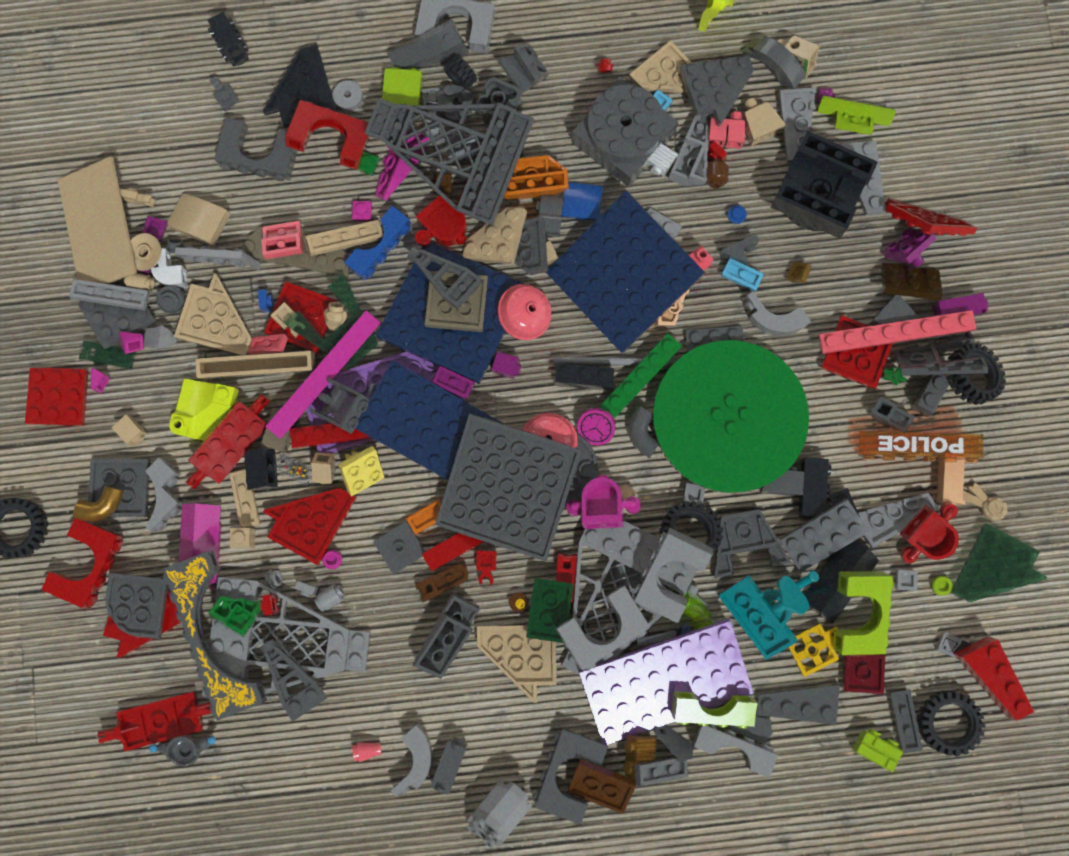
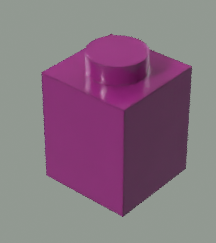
[492,352,522,379]

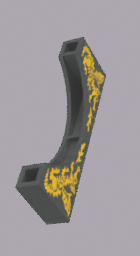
[163,551,267,721]

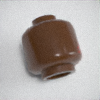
[706,159,729,189]

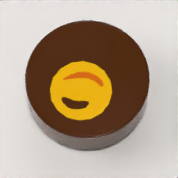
[509,593,529,612]

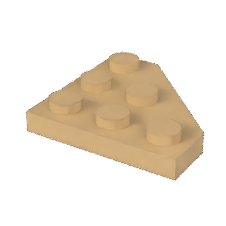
[629,40,692,94]
[462,207,527,265]

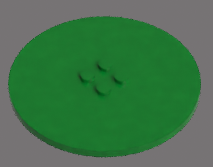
[653,340,809,493]

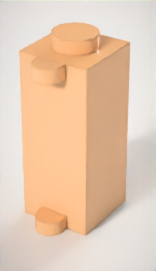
[936,455,967,505]

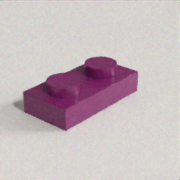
[432,366,475,400]

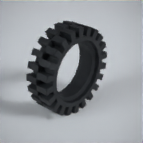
[947,343,1006,405]
[0,497,48,558]
[659,501,723,554]
[917,691,985,756]

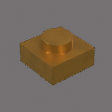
[786,262,812,283]

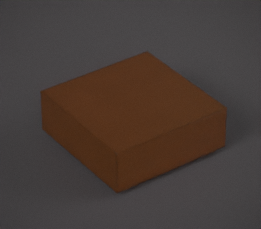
[433,174,452,194]

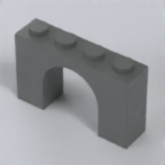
[214,118,298,181]
[533,727,608,825]

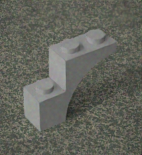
[145,457,183,532]

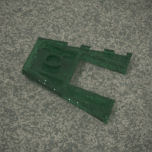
[284,274,378,369]

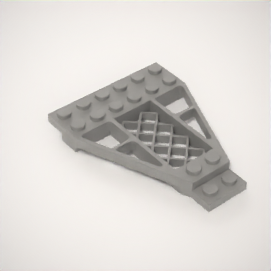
[561,521,697,675]
[202,577,371,697]

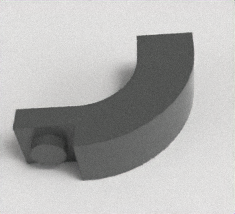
[743,36,806,89]

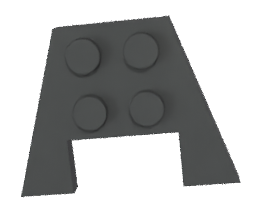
[714,509,791,578]

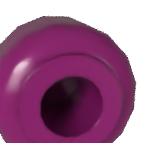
[816,88,836,104]

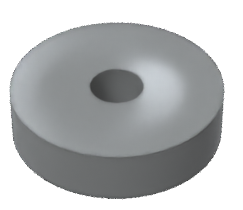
[333,80,363,111]

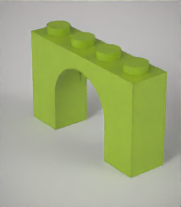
[833,571,894,655]

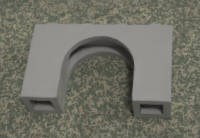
[415,0,496,54]
[633,528,713,623]
[555,586,650,671]

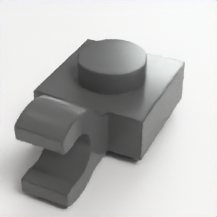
[209,76,240,112]

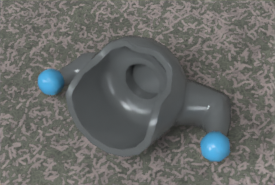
[149,735,216,767]

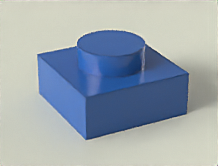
[258,289,273,313]

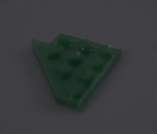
[950,523,1047,602]

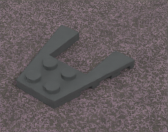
[895,331,988,376]

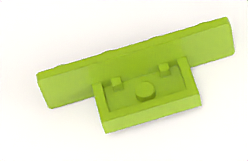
[818,96,896,135]

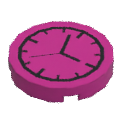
[577,408,616,446]

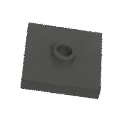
[373,521,426,575]

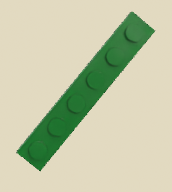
[599,333,682,419]

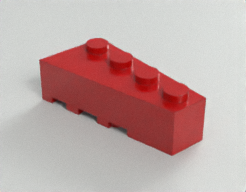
[953,636,1034,721]

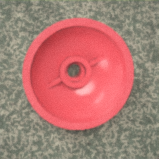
[497,284,551,340]
[522,413,577,448]

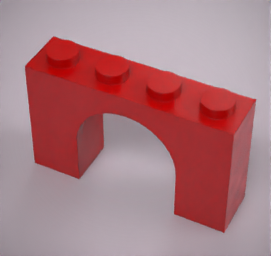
[285,100,370,170]
[41,519,124,608]

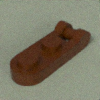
[415,565,469,603]

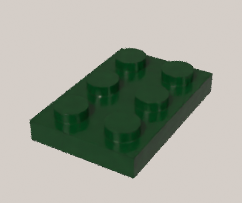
[526,578,574,643]

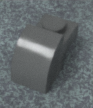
[871,396,915,435]

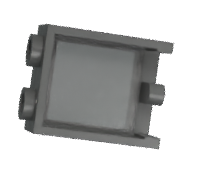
[309,378,369,434]

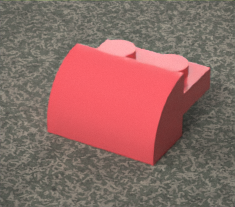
[261,221,305,260]

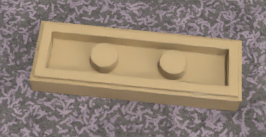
[229,469,261,528]

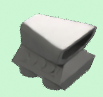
[498,43,549,93]
[474,77,523,125]

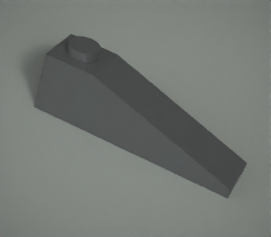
[387,19,469,69]

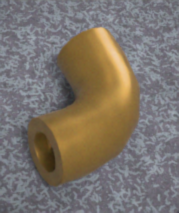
[73,486,124,522]

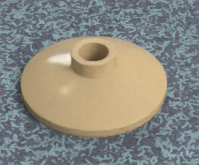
[130,233,161,271]

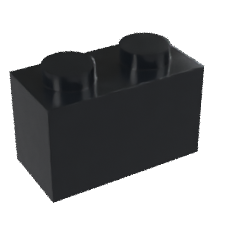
[244,448,278,491]

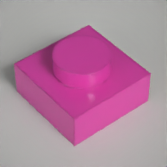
[352,201,372,222]

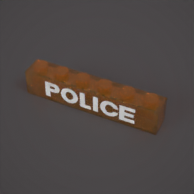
[858,431,984,464]

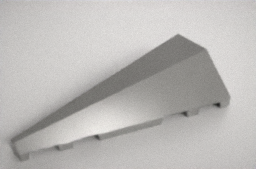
[668,114,710,186]

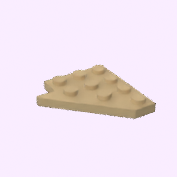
[174,274,252,356]
[477,625,557,703]

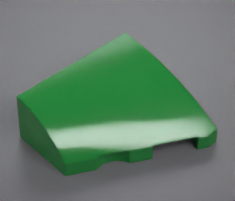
[209,596,261,637]

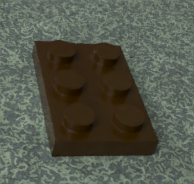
[881,263,943,301]

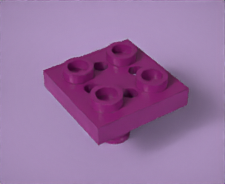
[882,228,936,267]

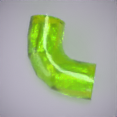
[683,594,713,631]

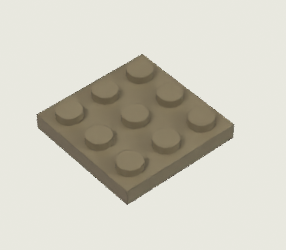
[425,271,488,332]

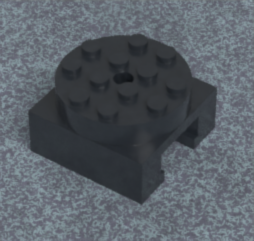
[770,131,878,238]

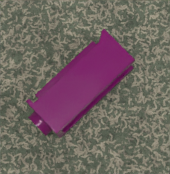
[932,293,988,316]

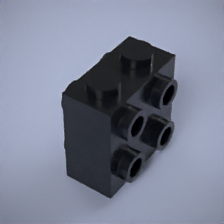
[207,11,249,67]

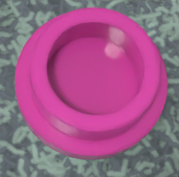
[323,550,342,569]

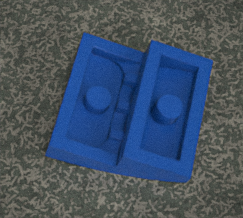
[562,182,603,221]

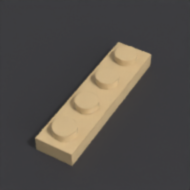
[305,220,383,256]

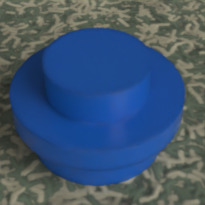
[728,205,747,224]

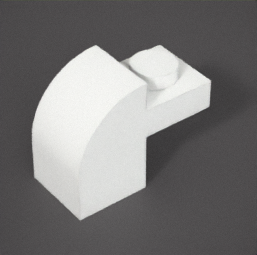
[151,248,188,289]

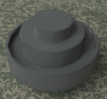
[156,285,186,314]

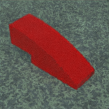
[422,533,483,572]

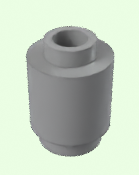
[314,584,345,612]

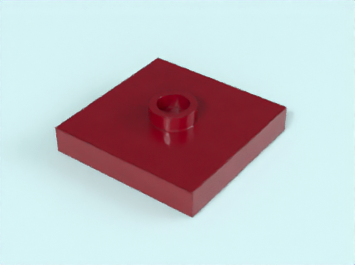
[842,654,885,695]

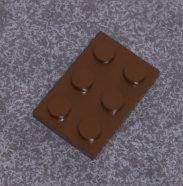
[567,759,636,814]

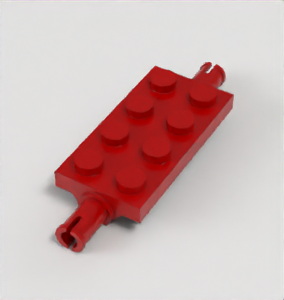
[186,394,270,489]
[97,691,212,752]

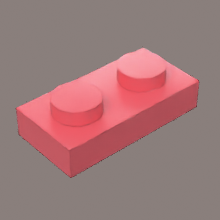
[248,334,288,355]

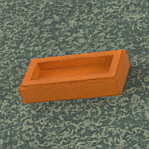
[406,499,442,535]

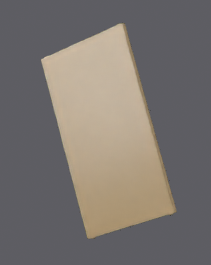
[58,156,137,284]

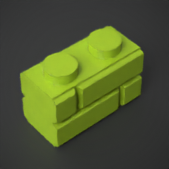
[852,728,903,773]

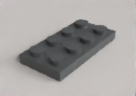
[779,498,869,572]

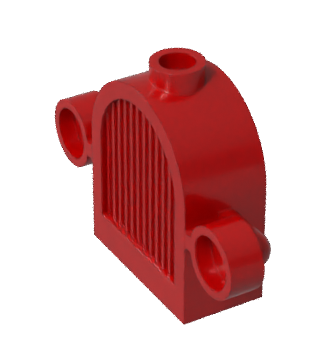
[415,192,467,247]
[900,502,959,563]

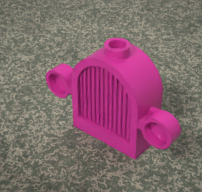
[566,475,641,529]

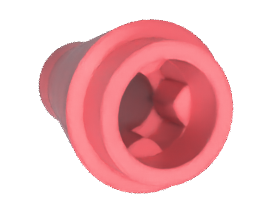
[352,742,382,763]

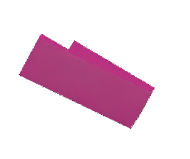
[179,503,222,584]

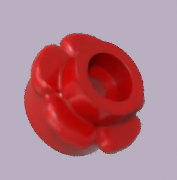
[596,59,614,73]

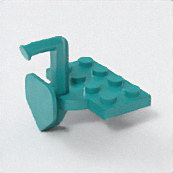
[718,571,819,660]

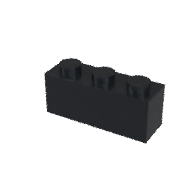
[555,363,614,391]
[798,457,831,518]

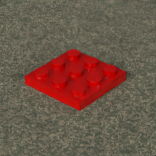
[264,281,338,354]
[820,315,893,389]
[25,368,89,426]

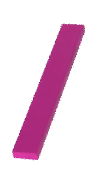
[265,311,381,439]

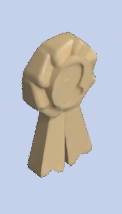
[963,483,1008,521]

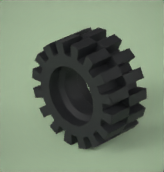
[443,55,478,90]

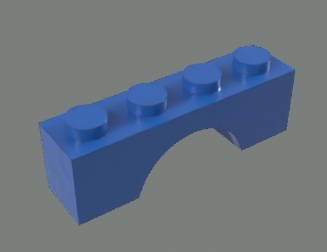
[344,206,412,281]

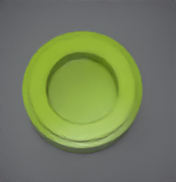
[931,576,953,596]

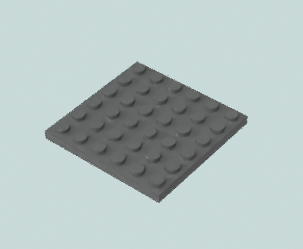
[435,413,582,562]

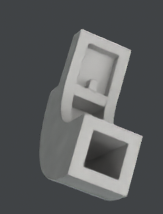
[744,291,811,336]
[391,723,433,797]

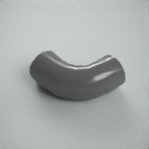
[629,406,659,458]

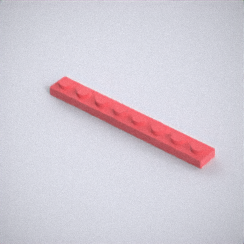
[818,310,976,354]

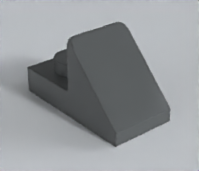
[719,234,759,266]

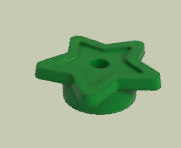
[882,367,907,385]

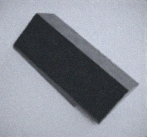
[804,541,879,624]

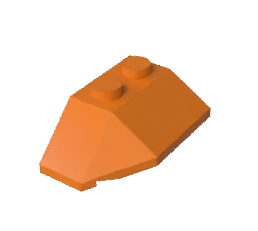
[504,155,569,200]

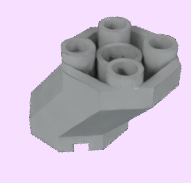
[467,779,532,848]

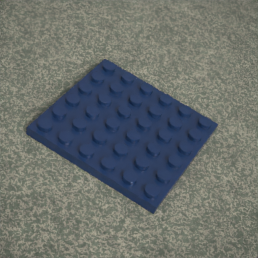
[546,190,705,353]
[376,242,524,384]

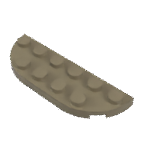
[241,229,350,278]

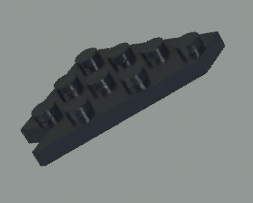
[263,44,337,128]

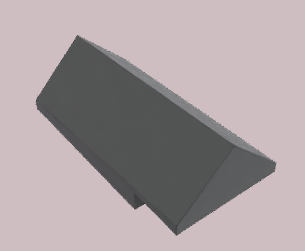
[412,593,480,679]

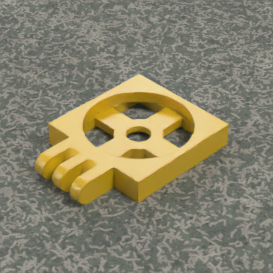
[788,623,839,677]

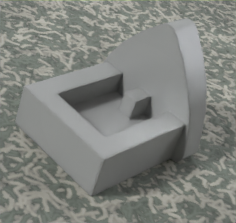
[144,325,177,348]

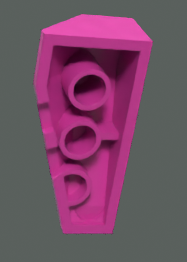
[375,129,430,200]

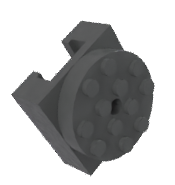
[572,77,678,188]

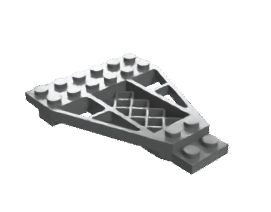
[365,98,534,226]

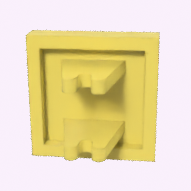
[338,446,385,497]

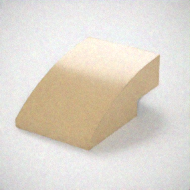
[167,193,231,247]

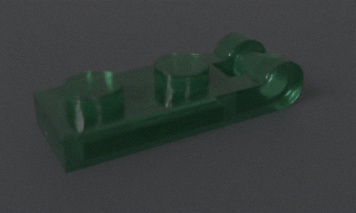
[78,340,136,370]

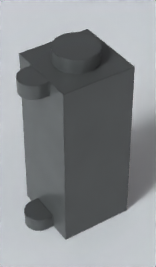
[430,737,467,795]

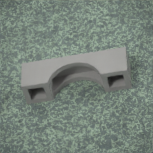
[692,724,778,778]

